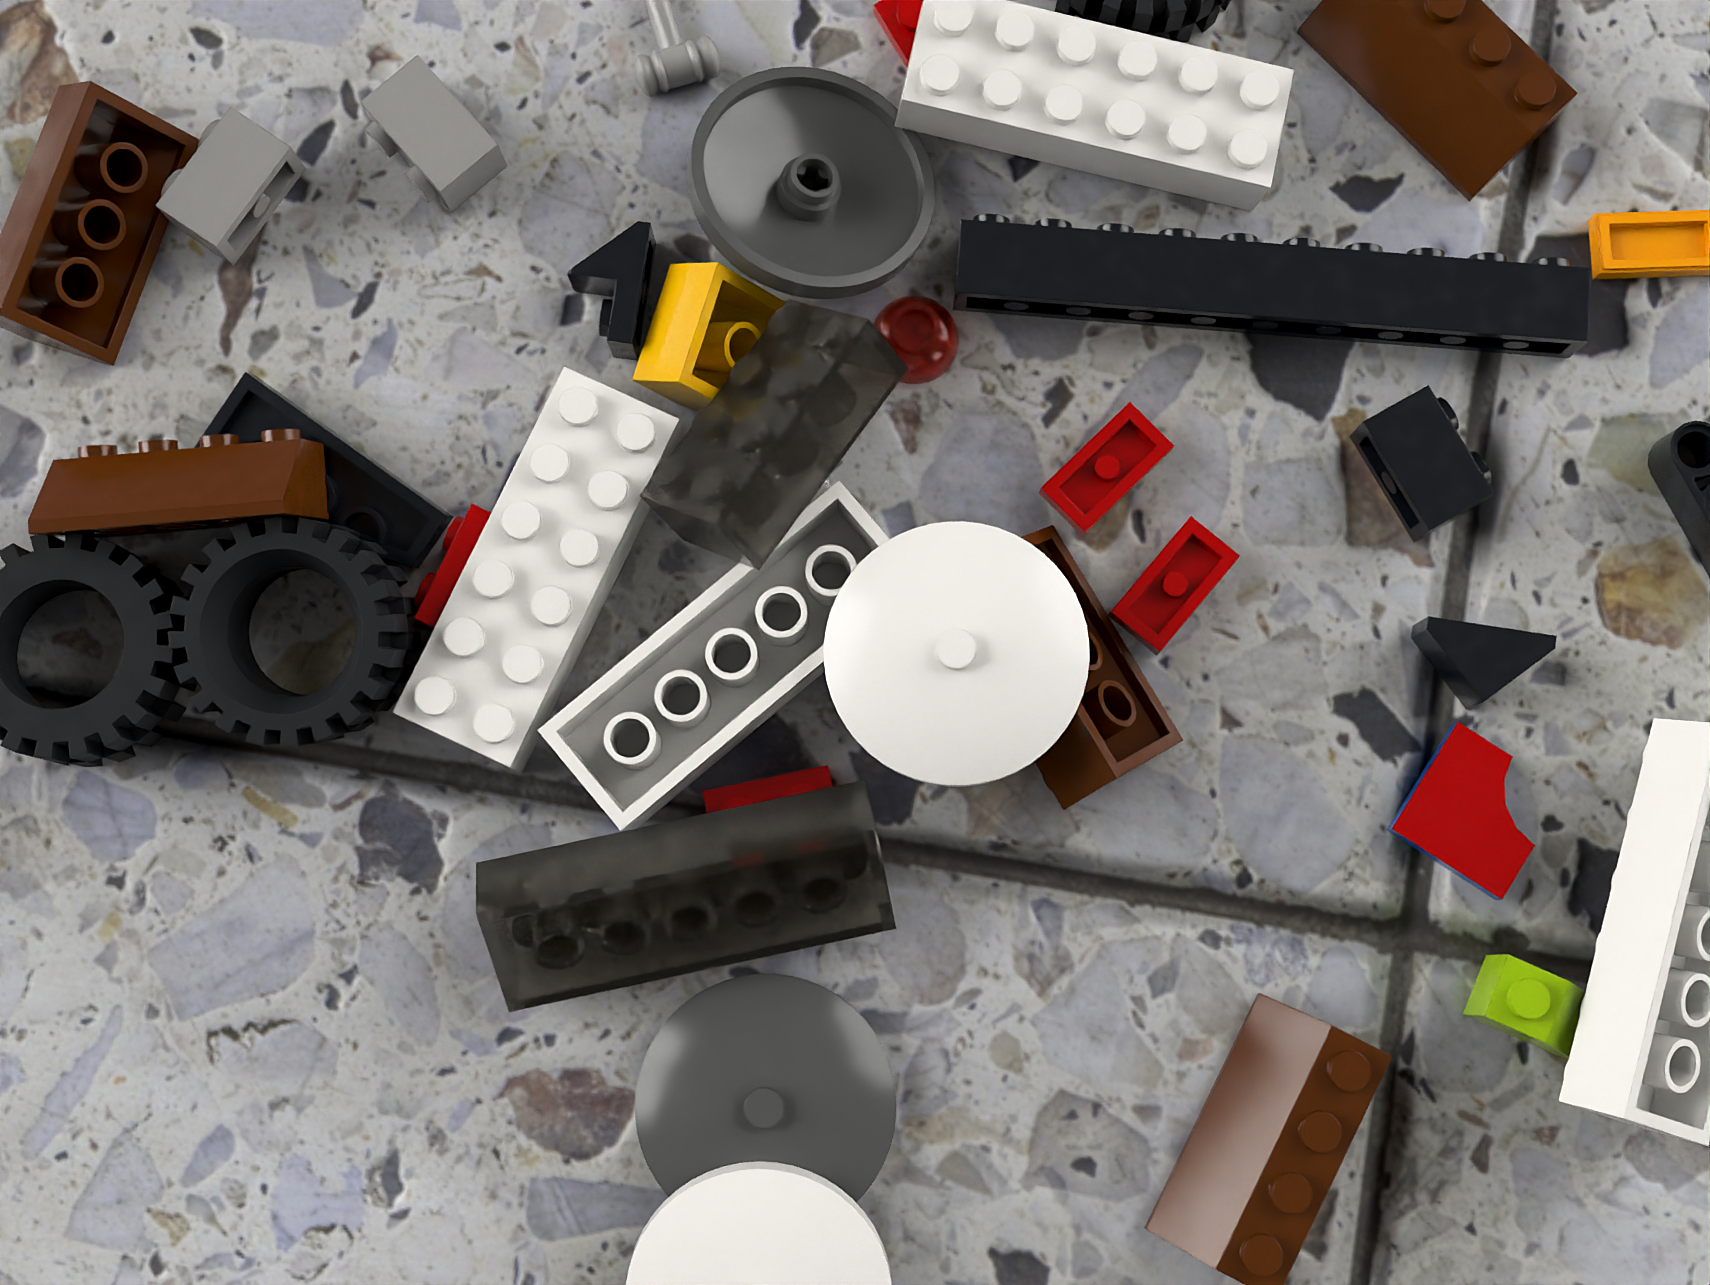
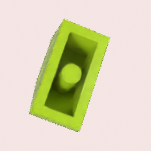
[1463,954,1586,1060]

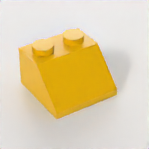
[632,262,806,429]

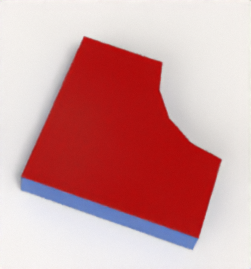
[1387,722,1535,900]

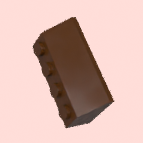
[1297,0,1578,202]
[0,81,199,366]
[28,429,329,539]
[1020,525,1183,810]
[1144,993,1392,1285]

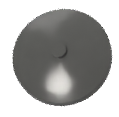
[687,67,936,299]
[635,974,896,1202]

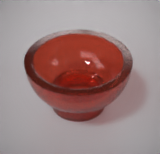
[870,295,959,384]

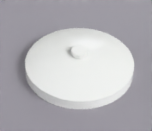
[824,521,1090,787]
[626,1161,892,1285]

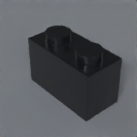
[1349,385,1495,542]

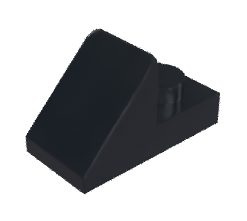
[567,221,656,361]

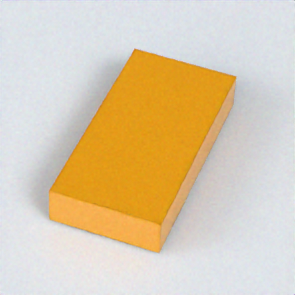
[1588,210,1710,280]

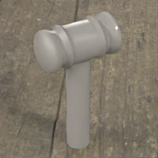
[635,0,721,97]

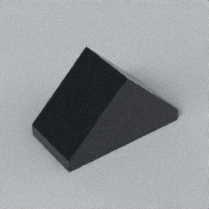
[1411,616,1557,709]

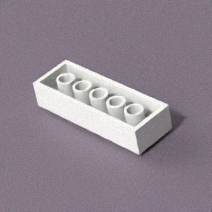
[895,0,1294,211]
[393,367,685,774]
[537,481,890,835]
[1559,718,1710,1146]

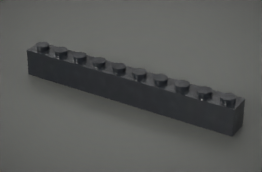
[953,214,1591,358]

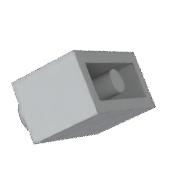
[360,55,507,212]
[155,106,306,266]

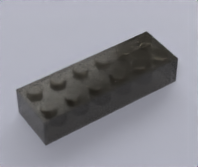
[476,780,896,1012]

